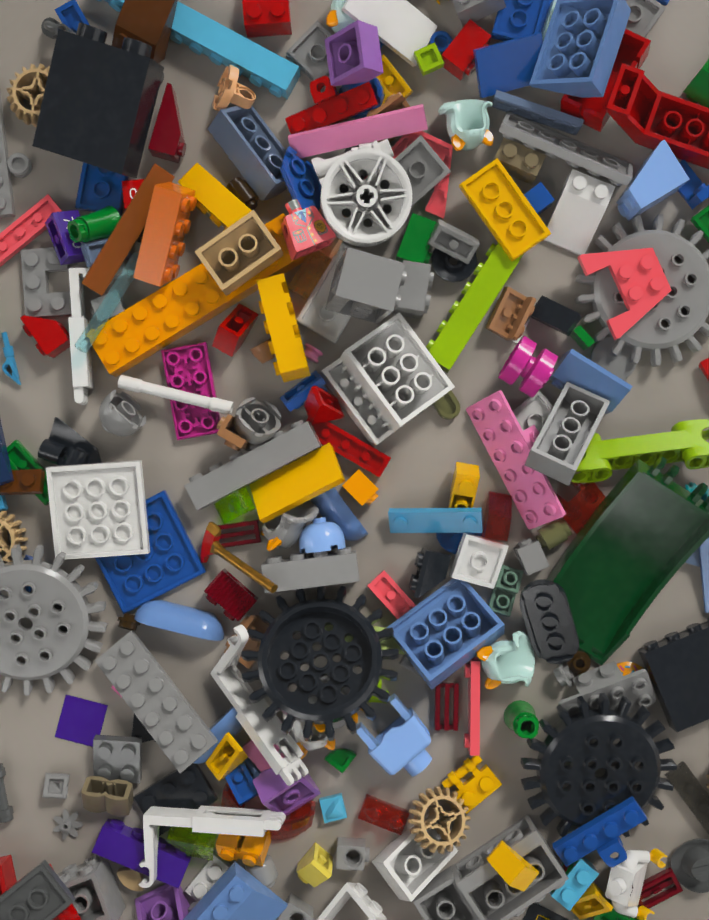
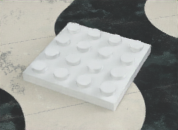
[46,460,150,560]

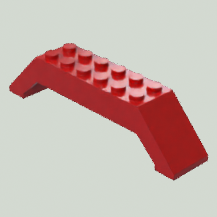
[605,63,709,169]

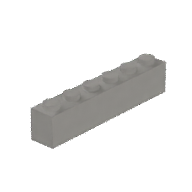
[184,419,322,510]

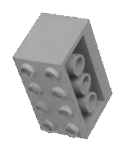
[325,247,407,324]
[452,815,569,920]
[57,855,126,920]

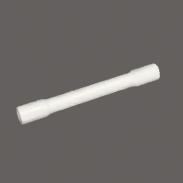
[118,375,234,415]

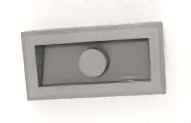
[428,219,480,264]

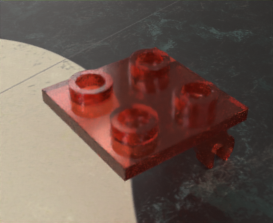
[554,482,606,535]

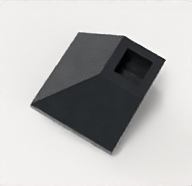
[409,548,451,598]

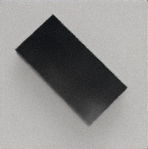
[531,295,582,336]

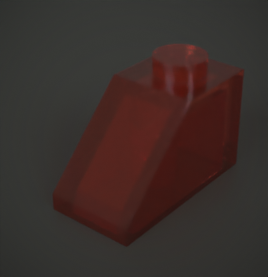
[482,491,512,542]

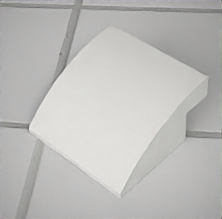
[320,312,455,447]

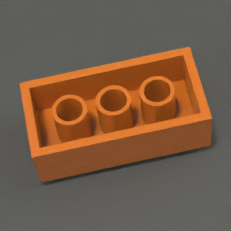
[133,182,197,287]

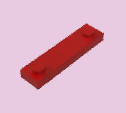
[306,417,391,478]

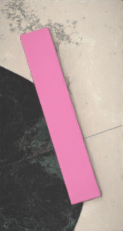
[288,104,428,158]

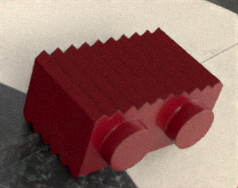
[204,568,259,621]

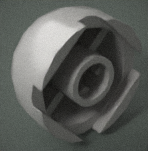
[99,390,146,437]
[234,397,281,444]

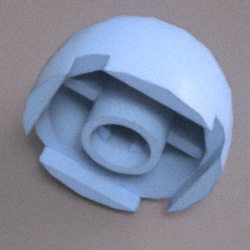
[299,517,346,554]

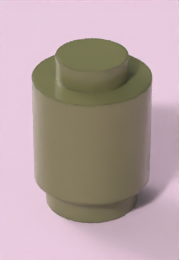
[535,519,572,550]

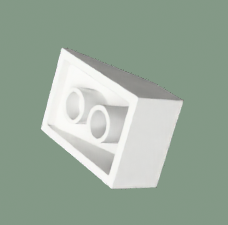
[543,169,616,255]
[372,814,458,902]

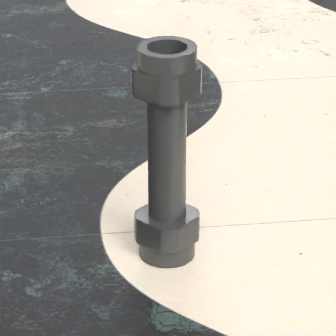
[0,763,14,823]

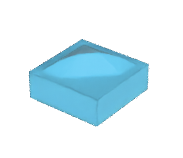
[319,793,347,823]

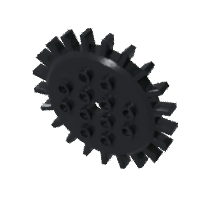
[241,586,399,741]
[521,693,677,838]

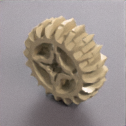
[6,63,50,127]
[0,510,28,564]
[408,786,471,854]

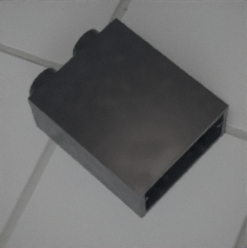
[32,23,164,178]

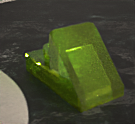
[214,487,255,524]

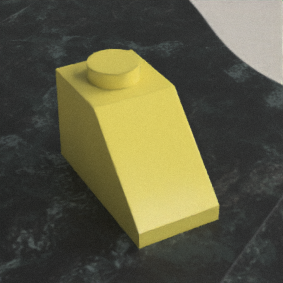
[296,842,333,887]

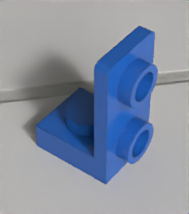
[678,160,709,210]

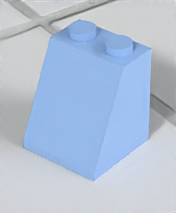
[616,139,690,221]

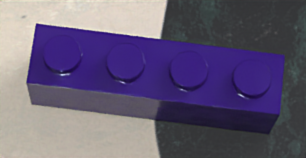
[92,818,193,889]

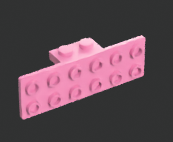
[466,390,566,530]

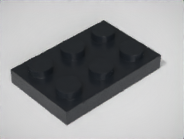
[133,763,218,836]

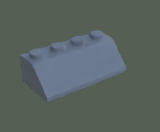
[207,106,287,201]

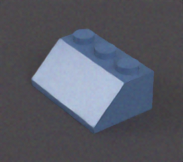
[549,349,633,414]

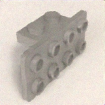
[558,661,656,716]

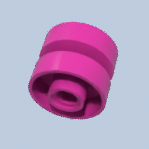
[498,336,558,398]

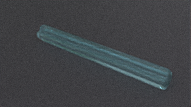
[75,252,139,353]

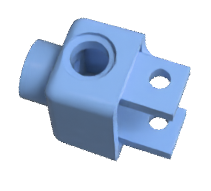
[356,693,432,777]

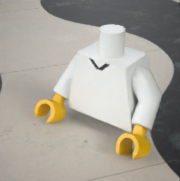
[605,848,667,920]

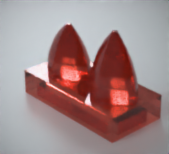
[358,794,410,835]

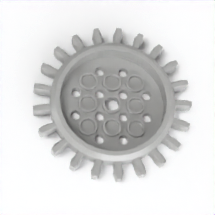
[575,214,709,367]
[0,544,108,696]

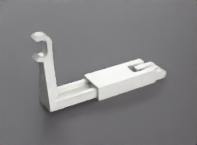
[68,262,135,405]
[210,624,309,786]
[138,805,286,888]

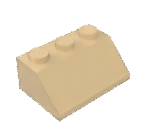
[194,210,284,296]

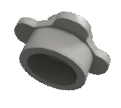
[554,663,574,687]

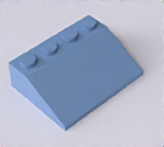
[529,0,631,98]
[387,578,505,690]
[183,862,288,920]

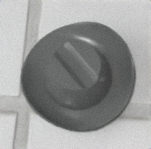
[671,838,709,893]

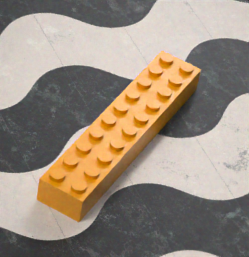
[85,213,309,377]

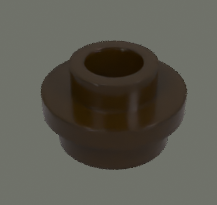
[117,613,141,631]
[567,651,591,674]

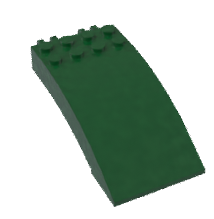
[547,457,709,666]

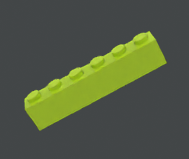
[426,243,524,373]

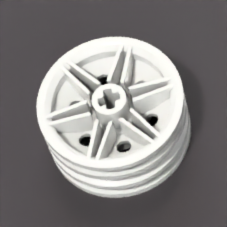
[320,149,412,247]

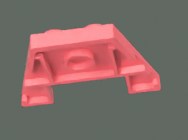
[364,131,453,220]
[577,248,672,340]

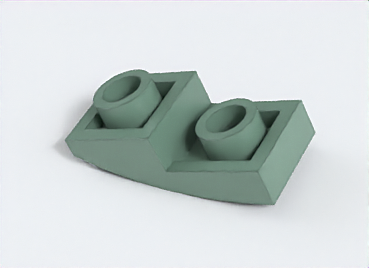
[488,565,524,617]

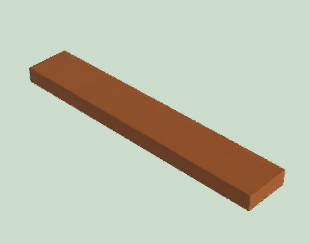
[81,163,175,296]

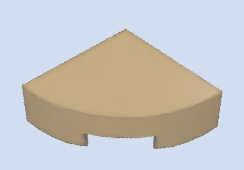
[117,867,144,891]

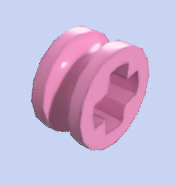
[304,343,323,364]

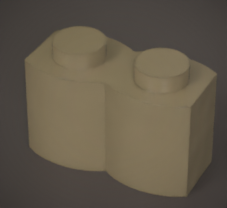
[81,776,134,816]

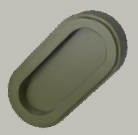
[432,390,461,420]

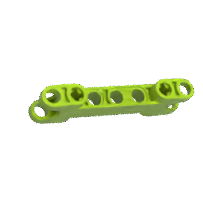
[571,419,709,483]

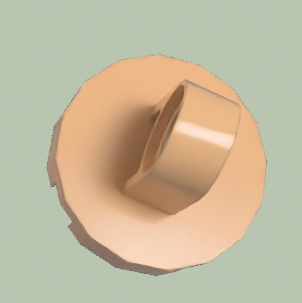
[212,64,256,111]

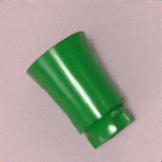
[67,206,121,243]
[504,700,539,739]

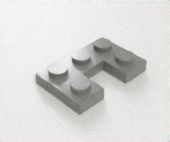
[21,247,72,318]

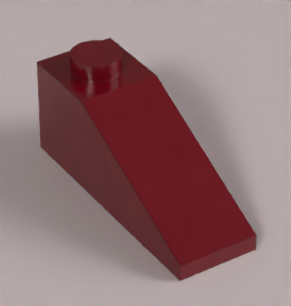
[148,83,186,164]

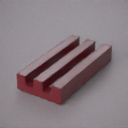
[217,519,262,548]
[434,682,459,731]
[638,867,683,909]

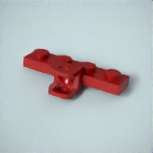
[285,75,378,134]

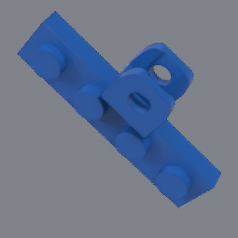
[552,796,647,867]

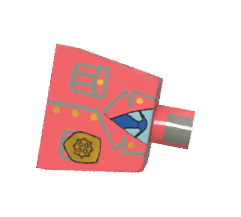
[281,199,336,261]

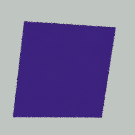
[55,695,108,747]

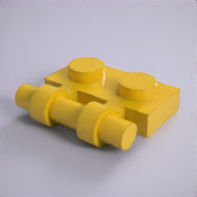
[441,756,502,814]

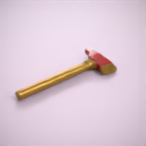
[200,522,278,593]

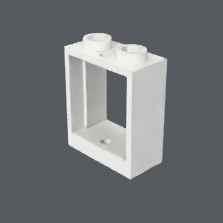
[317,882,387,920]

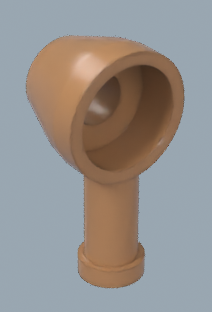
[250,338,275,364]

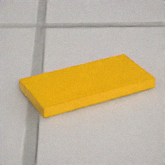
[459,158,551,262]
[249,443,345,524]

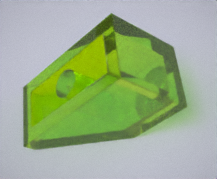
[167,826,218,861]

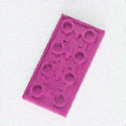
[161,342,221,440]

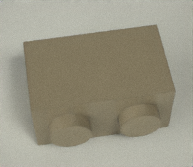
[494,137,546,185]

